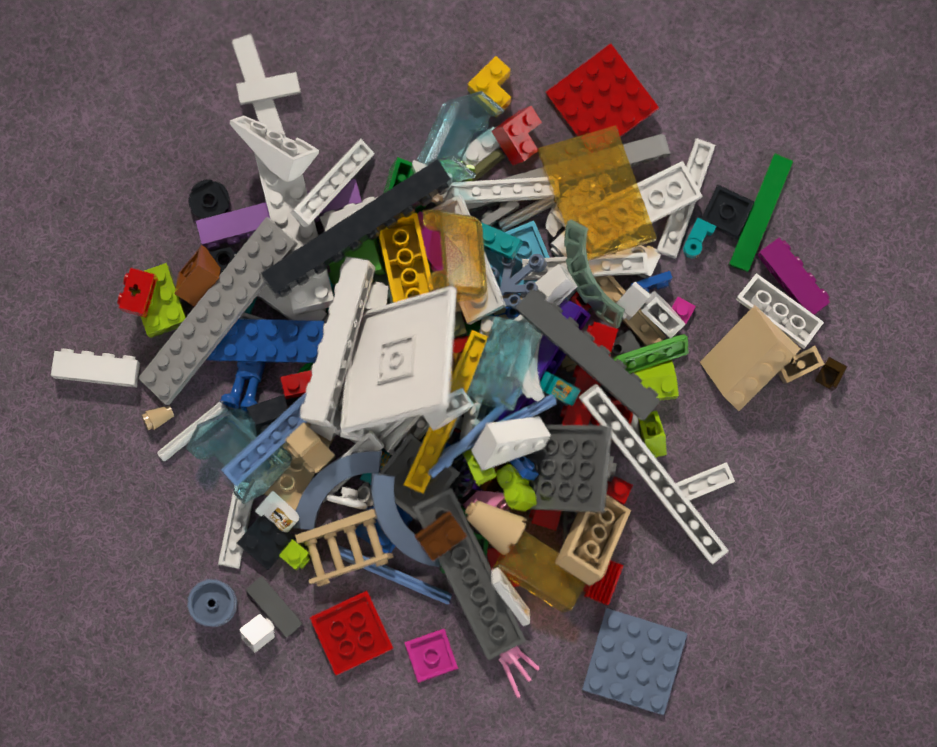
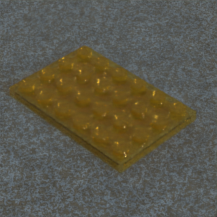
[538,126,657,261]

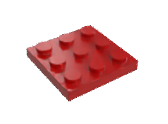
[309,591,394,676]

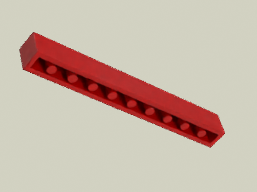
[529,322,618,530]

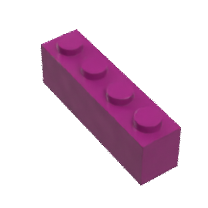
[757,237,830,315]

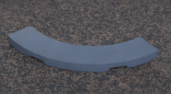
[293,451,382,530]
[371,473,440,567]

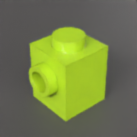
[279,539,310,570]

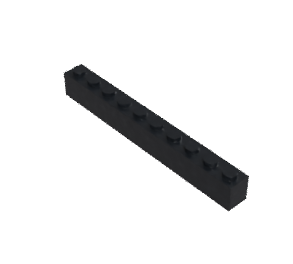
[261,159,451,299]

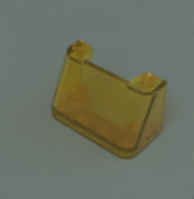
[423,209,487,303]

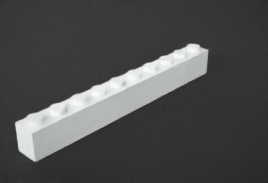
[579,384,728,564]

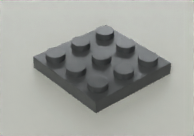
[379,433,460,523]

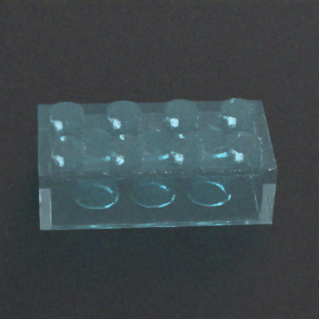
[466,317,542,411]

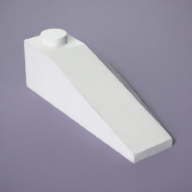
[229,116,319,182]

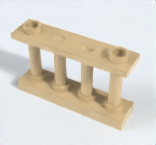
[295,509,393,587]

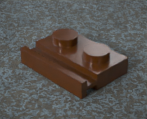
[414,511,467,561]

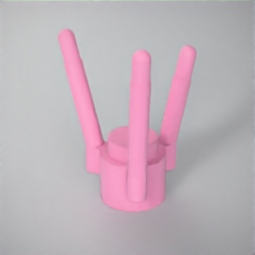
[498,646,540,698]

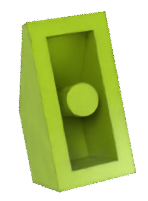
[638,411,667,458]

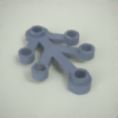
[491,254,547,309]

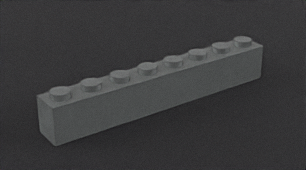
[514,289,660,420]

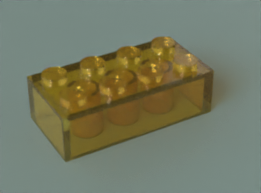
[493,530,586,613]

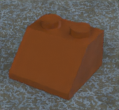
[174,245,221,307]

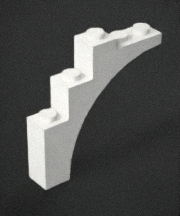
[497,264,577,402]

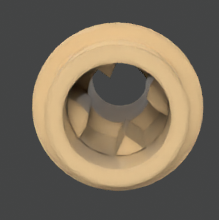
[141,405,174,430]

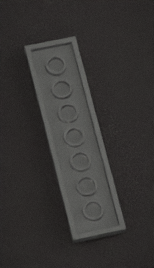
[413,488,526,660]

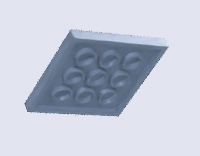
[582,608,687,715]

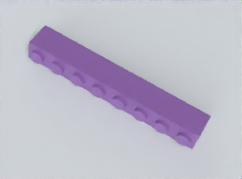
[196,179,362,250]

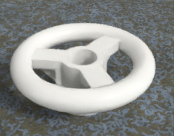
[327,487,368,510]

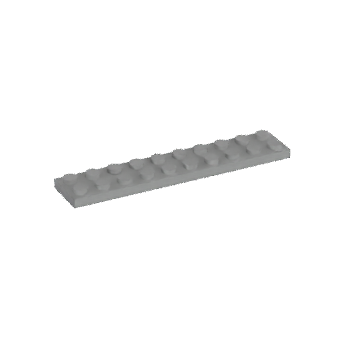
[138,217,298,405]

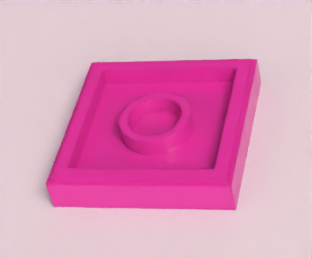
[404,629,458,683]

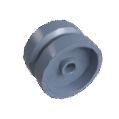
[188,580,238,627]

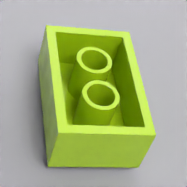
[132,263,187,338]

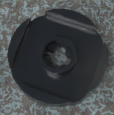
[188,179,230,219]

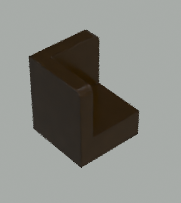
[815,357,848,391]

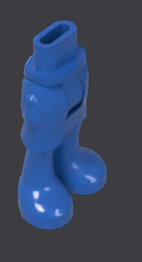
[220,361,266,412]

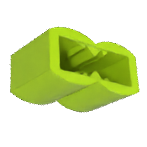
[497,464,537,511]

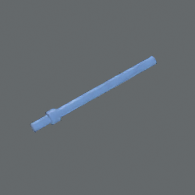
[428,385,523,478]

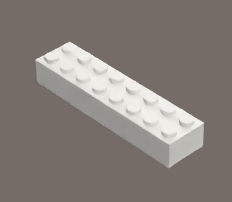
[254,153,334,316]

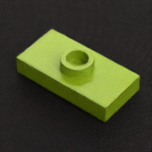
[463,448,497,486]

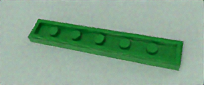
[729,153,793,273]

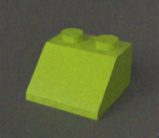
[633,360,679,401]

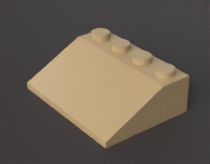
[700,305,800,411]

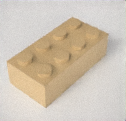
[555,494,631,586]

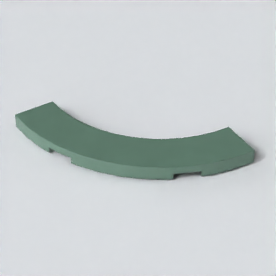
[564,219,625,328]

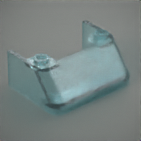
[417,91,504,182]

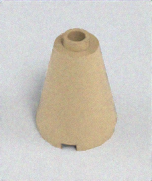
[465,501,526,555]

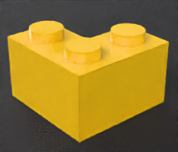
[467,56,511,118]

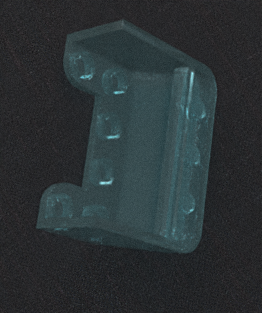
[186,408,292,504]

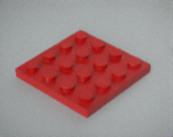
[546,43,660,154]

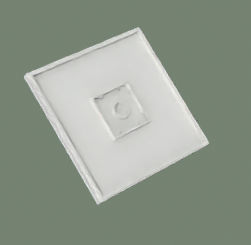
[340,286,456,433]

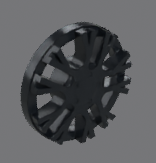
[448,460,475,499]

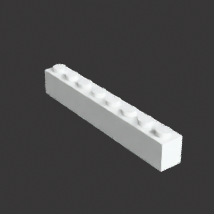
[300,257,376,427]

